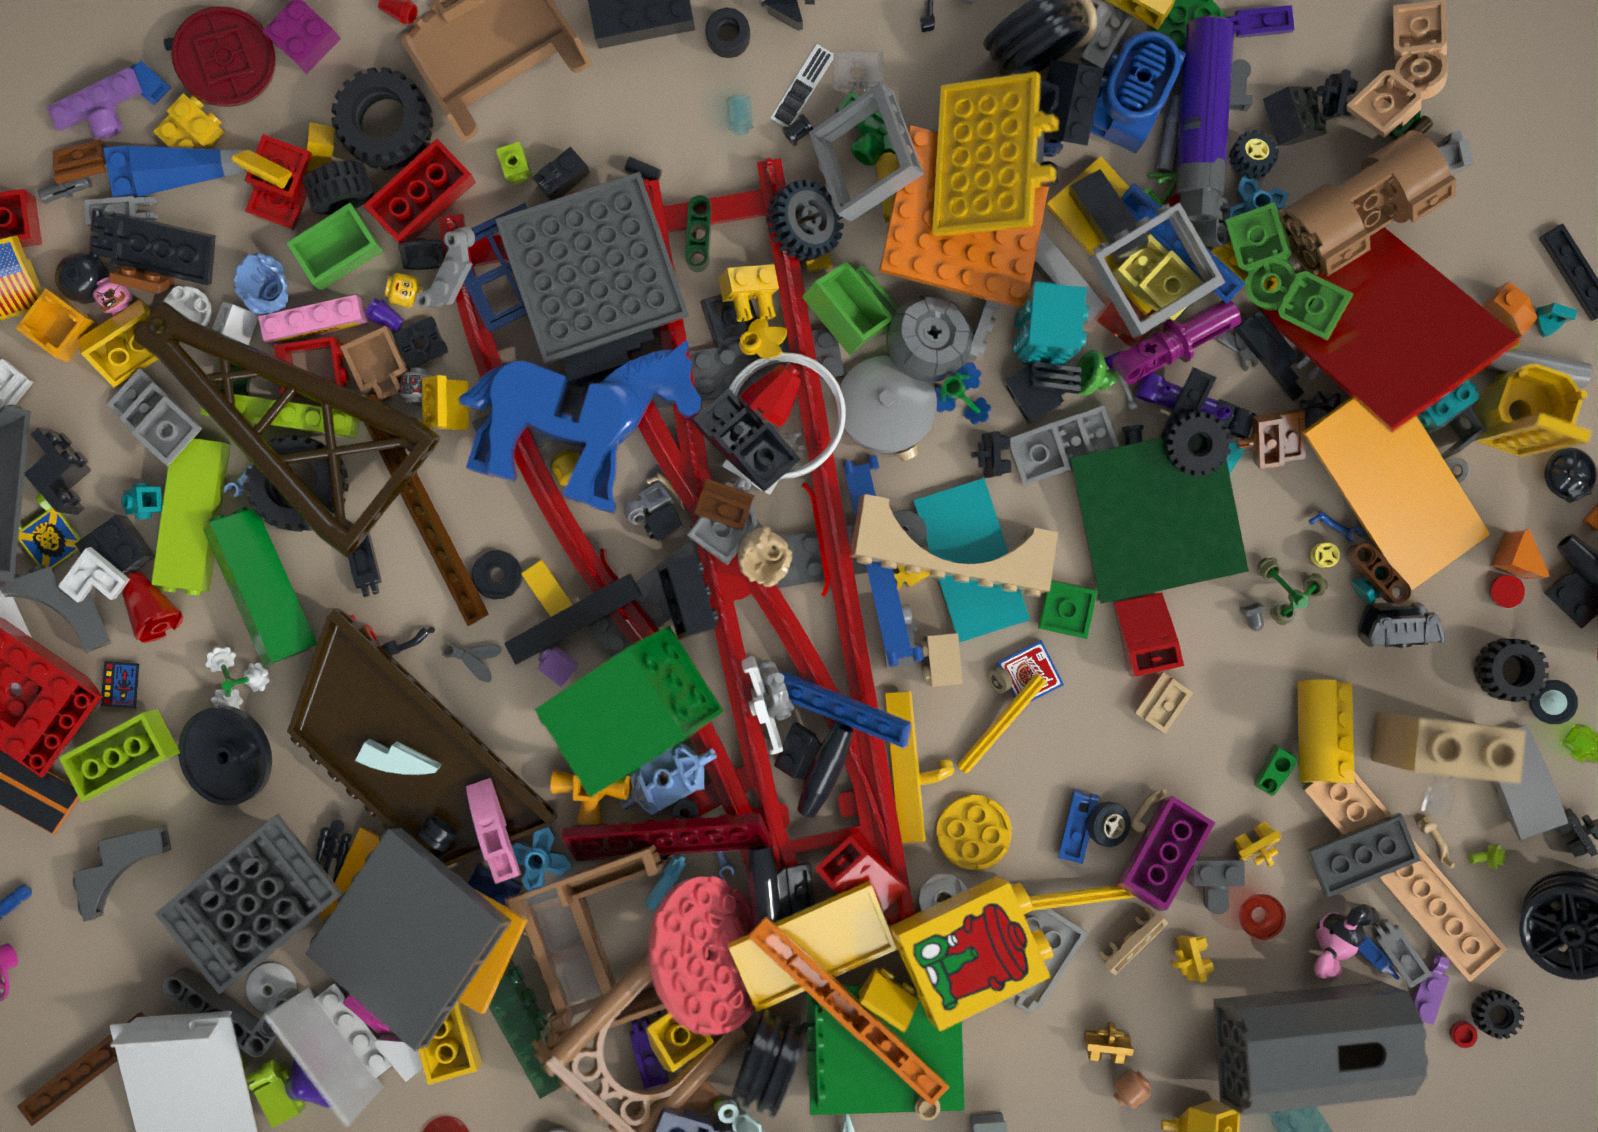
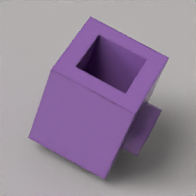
[538,645,579,687]

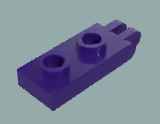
[1226,5,1295,38]
[629,1016,669,1089]

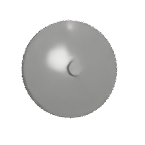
[840,355,937,453]

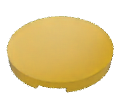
[936,794,1012,870]

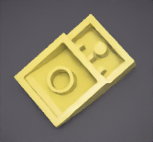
[1112,234,1203,321]

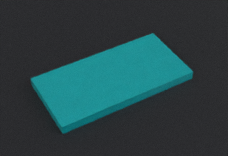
[913,478,1030,643]

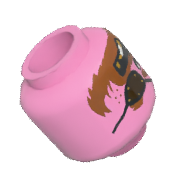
[93,277,133,316]

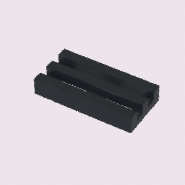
[1030,361,1081,394]

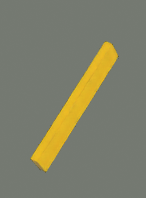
[885,691,926,843]

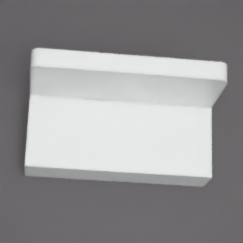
[212,302,259,345]

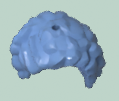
[233,252,289,315]

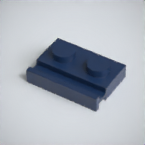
[468,862,523,907]

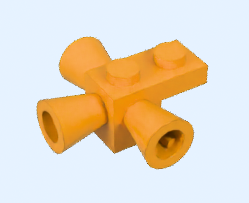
[550,769,630,825]

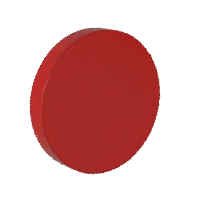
[1490,575,1525,608]

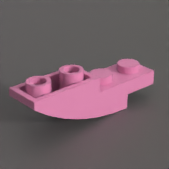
[466,778,521,884]

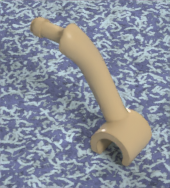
[646,473,686,510]
[1129,789,1167,836]
[1416,816,1455,868]

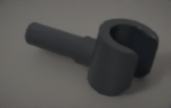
[920,0,935,32]

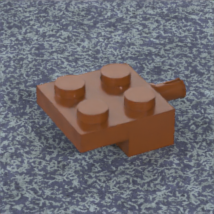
[1236,409,1306,469]

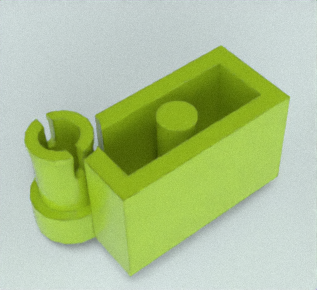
[245,1060,306,1128]

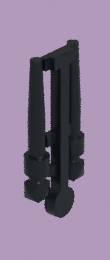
[315,820,352,883]

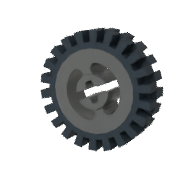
[766,179,844,261]

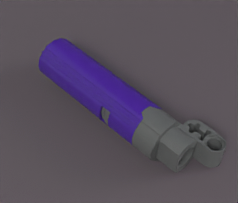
[1176,16,1234,248]

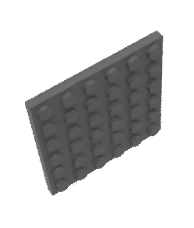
[495,172,689,364]

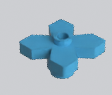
[1230,176,1289,218]
[511,826,573,891]

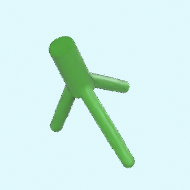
[1147,171,1177,203]

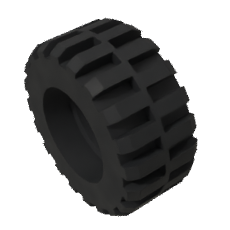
[331,67,433,170]
[244,434,349,532]

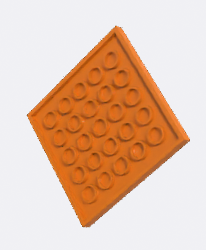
[879,125,1049,309]

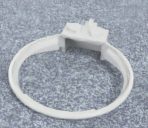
[723,353,846,495]

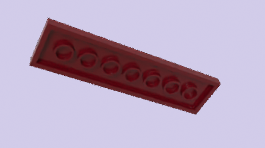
[561,812,771,861]

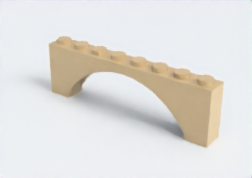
[850,494,1058,597]

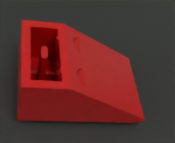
[1113,592,1184,677]
[815,831,908,912]

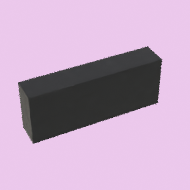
[1069,169,1149,264]

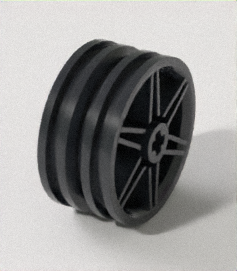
[983,0,1089,74]
[1519,870,1598,980]
[730,1008,809,1118]

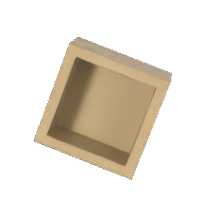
[920,633,963,687]

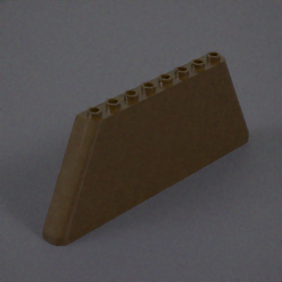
[287,608,558,866]

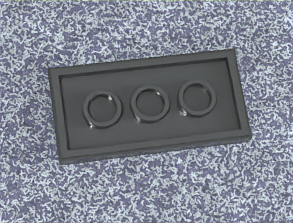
[1306,813,1421,898]

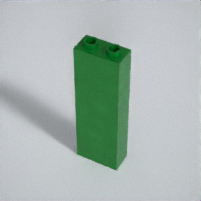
[203,507,317,667]

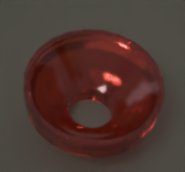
[1239,893,1286,940]

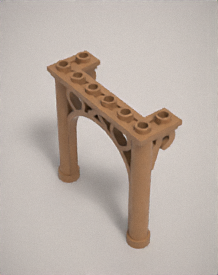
[531,946,749,1132]

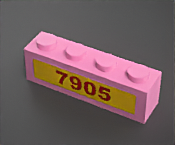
[258,295,369,346]

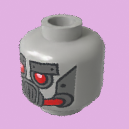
[400,368,431,406]

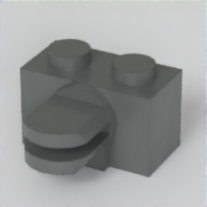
[1187,857,1245,915]

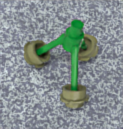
[1257,557,1328,625]

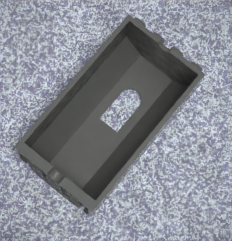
[1213,982,1428,1115]

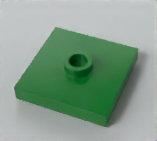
[1037,580,1098,639]

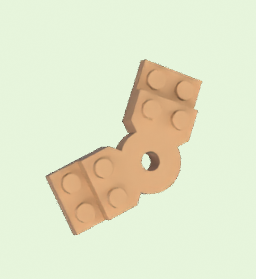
[1346,0,1448,138]

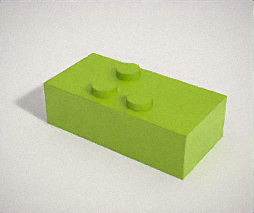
[59,709,180,802]

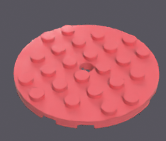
[649,876,755,1035]

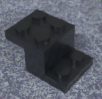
[25,428,92,515]

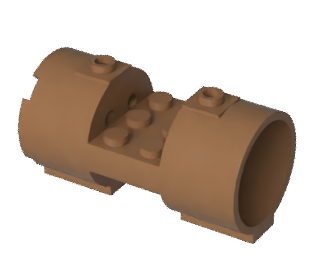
[1279,130,1456,276]

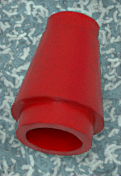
[378,0,418,25]

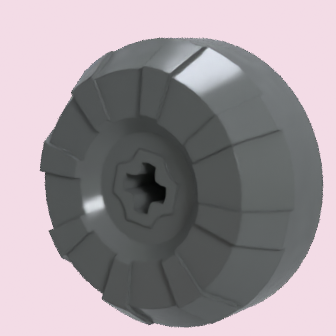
[886,295,974,382]

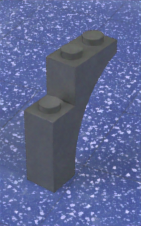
[1,565,111,653]
[73,825,172,922]

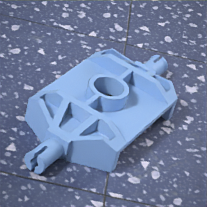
[620,743,717,815]

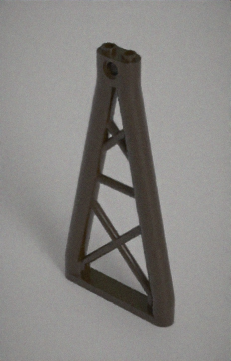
[133,302,440,557]

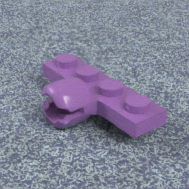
[47,68,143,139]

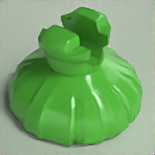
[1072,350,1117,396]

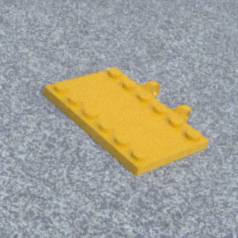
[932,72,1058,236]

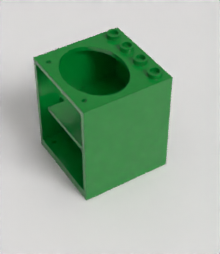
[535,626,724,798]

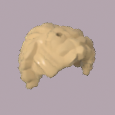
[737,526,792,587]

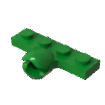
[835,90,896,166]

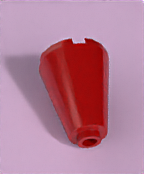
[121,572,184,643]

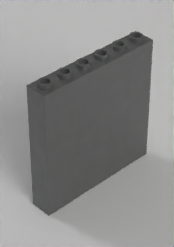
[305,828,512,1051]

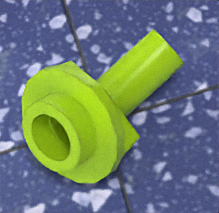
[1467,844,1506,870]

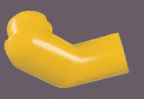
[919,759,954,785]

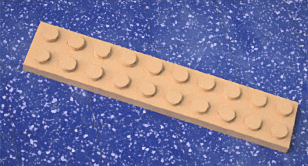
[1302,772,1508,982]

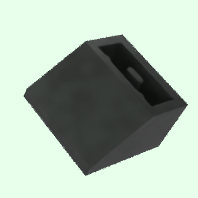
[1263,86,1327,146]

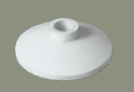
[246,962,297,1013]

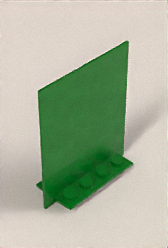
[807,984,965,1115]

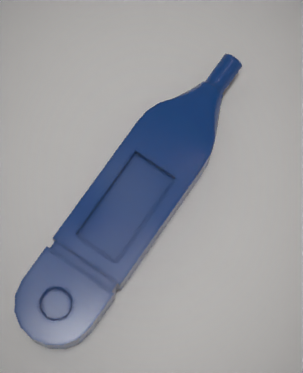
[1358,935,1400,980]

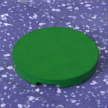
[1151,0,1226,66]

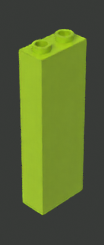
[151,438,230,596]

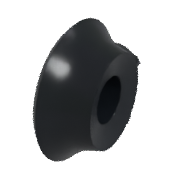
[1544,448,1597,503]

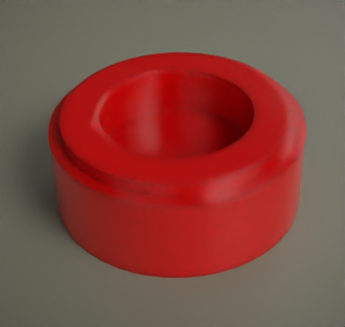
[1449,1021,1478,1048]

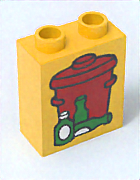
[888,876,1053,1031]

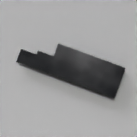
[1234,309,1304,401]
[562,328,655,386]

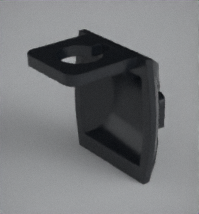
[398,238,445,270]

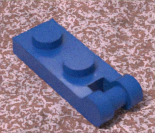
[1057,789,1099,864]

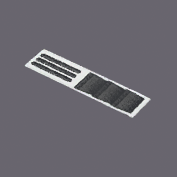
[771,44,835,127]

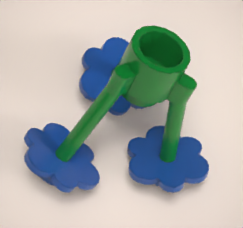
[935,362,991,425]

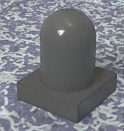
[1240,602,1266,631]

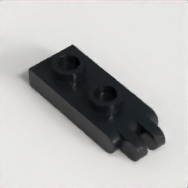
[348,532,382,597]

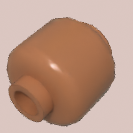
[1113,1070,1152,1109]

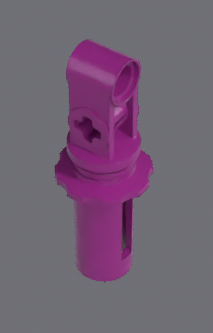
[1112,300,1241,384]

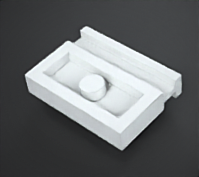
[0,359,34,409]

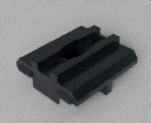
[393,316,448,369]

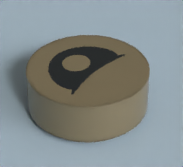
[988,667,1012,693]

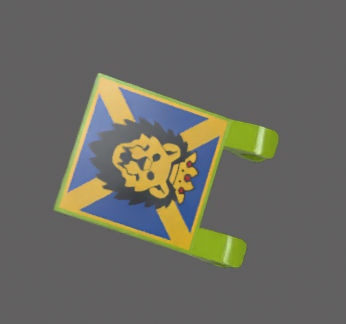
[18,493,81,570]

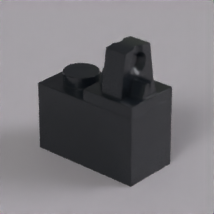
[532,146,590,201]
[1003,364,1070,425]

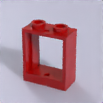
[274,337,349,397]

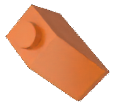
[1482,281,1538,337]

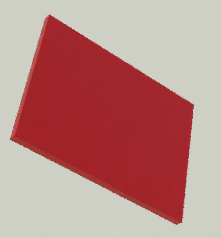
[1258,227,1520,433]

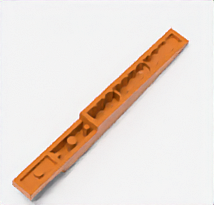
[748,917,949,1106]

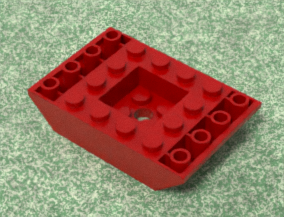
[0,618,103,778]

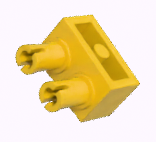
[718,264,779,322]

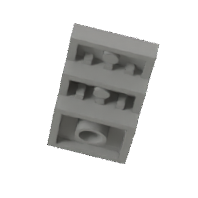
[106,368,202,466]
[1010,405,1120,486]
[1493,725,1568,841]

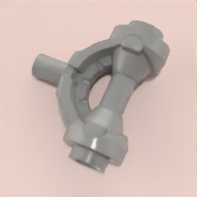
[757,660,794,721]

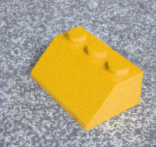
[78,299,165,388]
[418,1001,482,1085]

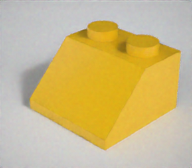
[858,967,919,1032]
[646,1012,714,1072]

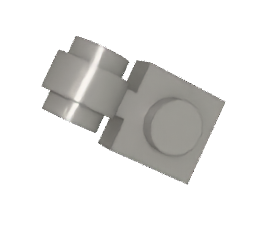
[624,481,673,525]

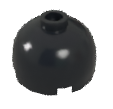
[55,253,110,304]

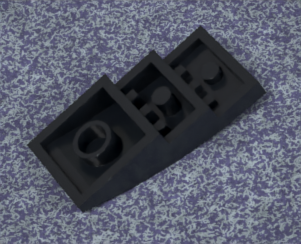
[691,388,801,492]

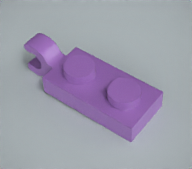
[1412,953,1450,1025]

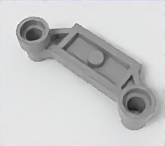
[416,227,475,308]

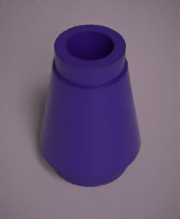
[365,298,405,332]

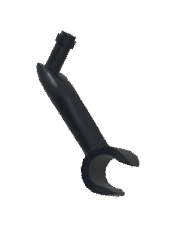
[381,627,435,656]

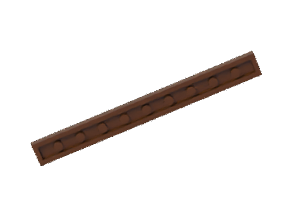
[364,393,489,626]

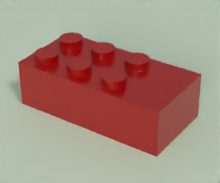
[363,139,476,243]
[0,189,42,247]

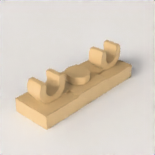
[1099,907,1169,976]

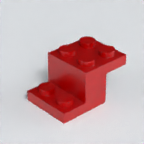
[244,134,312,231]

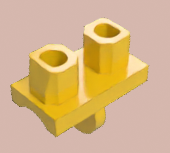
[1233,821,1282,867]
[1171,935,1215,983]

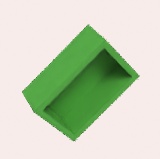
[287,203,384,291]
[802,261,893,355]

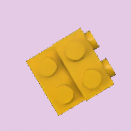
[153,93,226,149]

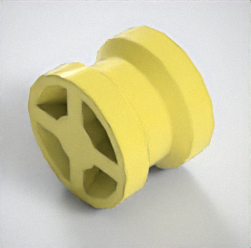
[1309,542,1340,568]

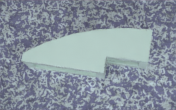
[355,739,442,775]

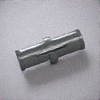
[38,177,93,204]

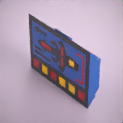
[101,661,139,708]

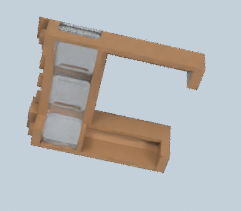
[505,845,667,1032]

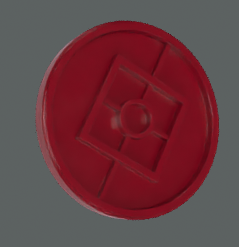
[171,6,276,107]

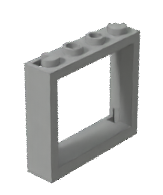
[809,83,924,222]
[1087,203,1225,338]

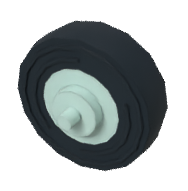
[1530,680,1578,725]

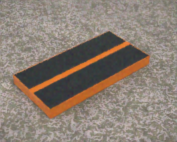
[0,750,80,835]

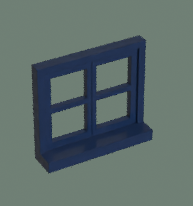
[443,203,528,333]

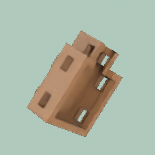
[340,326,410,401]

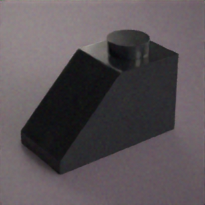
[759,0,803,31]

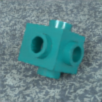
[121,483,162,520]

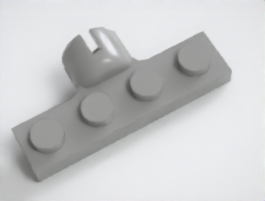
[1079,0,1133,68]

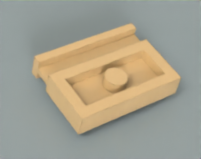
[1133,672,1193,734]

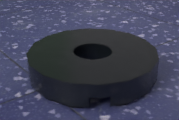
[472,550,523,600]

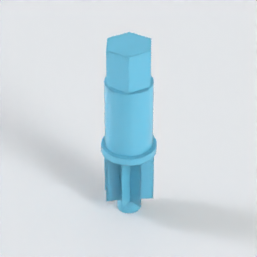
[644,854,687,911]

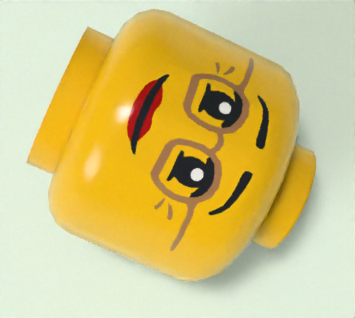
[384,273,423,308]

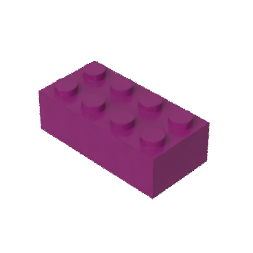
[1116,796,1216,911]

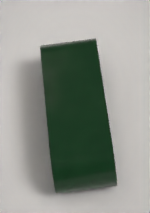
[685,195,712,273]

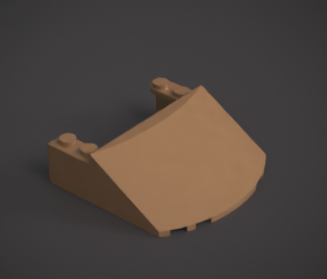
[400,0,592,143]

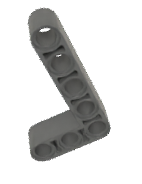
[163,968,300,1057]

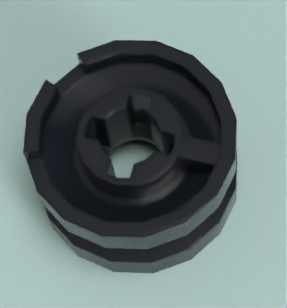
[417,814,458,852]

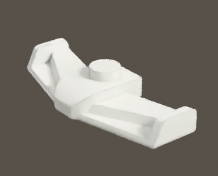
[741,655,783,755]

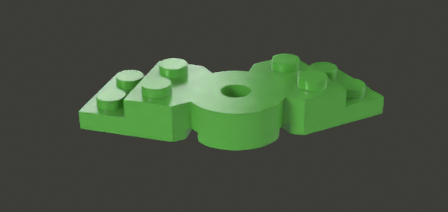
[1225,202,1353,340]

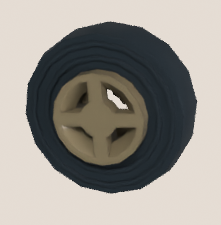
[1087,801,1131,847]

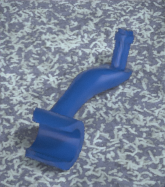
[1308,511,1363,542]

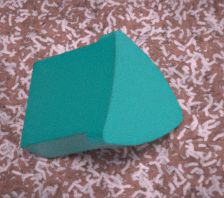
[1536,303,1578,337]
[1351,567,1383,605]

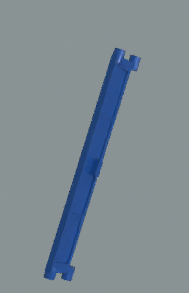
[843,455,924,667]

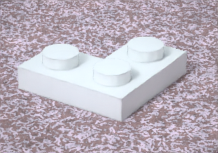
[58,547,130,603]

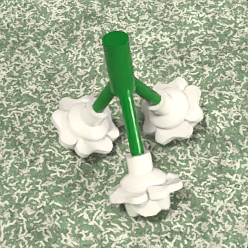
[205,646,270,709]

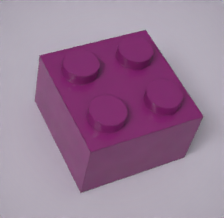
[263,0,341,74]

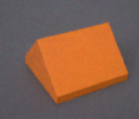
[1491,529,1550,579]

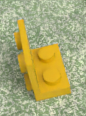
[422,375,469,431]

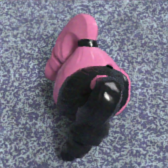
[1314,904,1380,978]

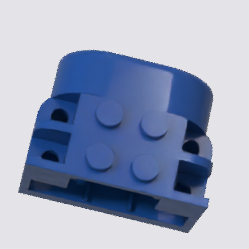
[1090,31,1186,154]

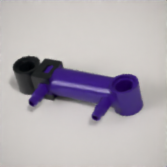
[1134,373,1257,438]

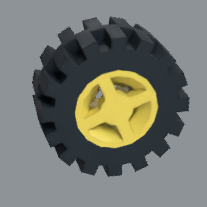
[1229,130,1279,179]

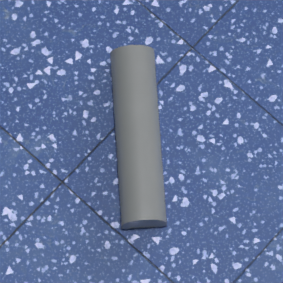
[1484,349,1592,388]

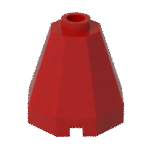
[741,363,802,428]

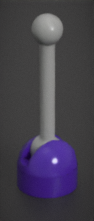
[1104,350,1138,410]

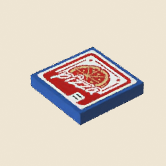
[996,640,1064,702]

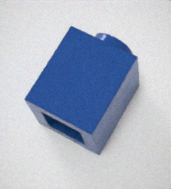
[130,60,171,105]

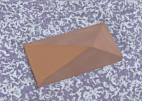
[677,1080,721,1114]

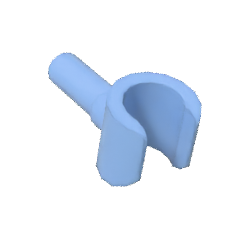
[224,465,252,497]
[716,851,734,880]

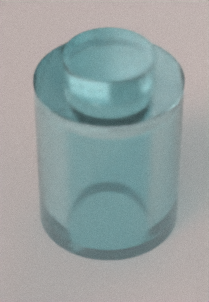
[726,95,753,135]

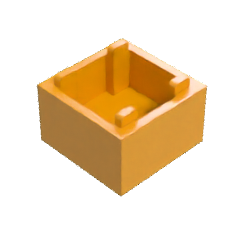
[16,288,97,362]

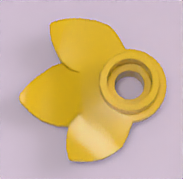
[739,318,787,359]

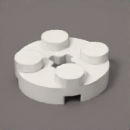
[918,873,967,911]

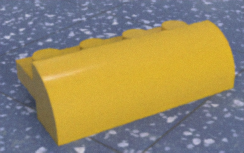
[1297,679,1355,784]

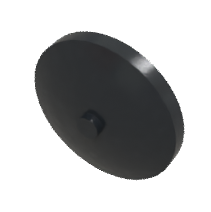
[178,705,272,806]

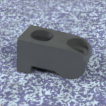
[1229,59,1253,111]

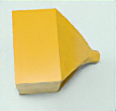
[1160,1099,1240,1132]

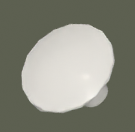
[163,286,212,326]

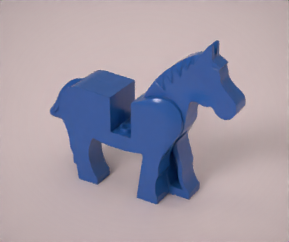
[459,341,701,514]

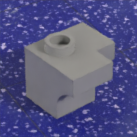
[1438,130,1474,175]

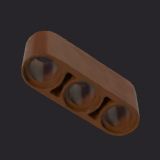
[1346,543,1411,603]

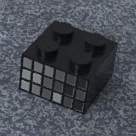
[75,515,155,575]

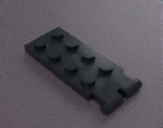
[89,208,216,286]

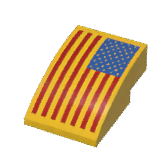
[0,235,43,321]

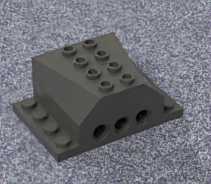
[155,814,343,994]

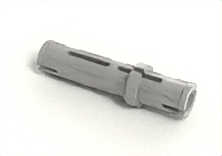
[1156,95,1182,172]

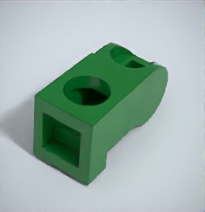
[1254,744,1299,796]

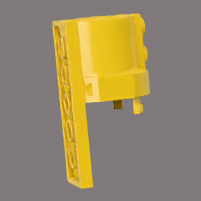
[1474,363,1592,457]

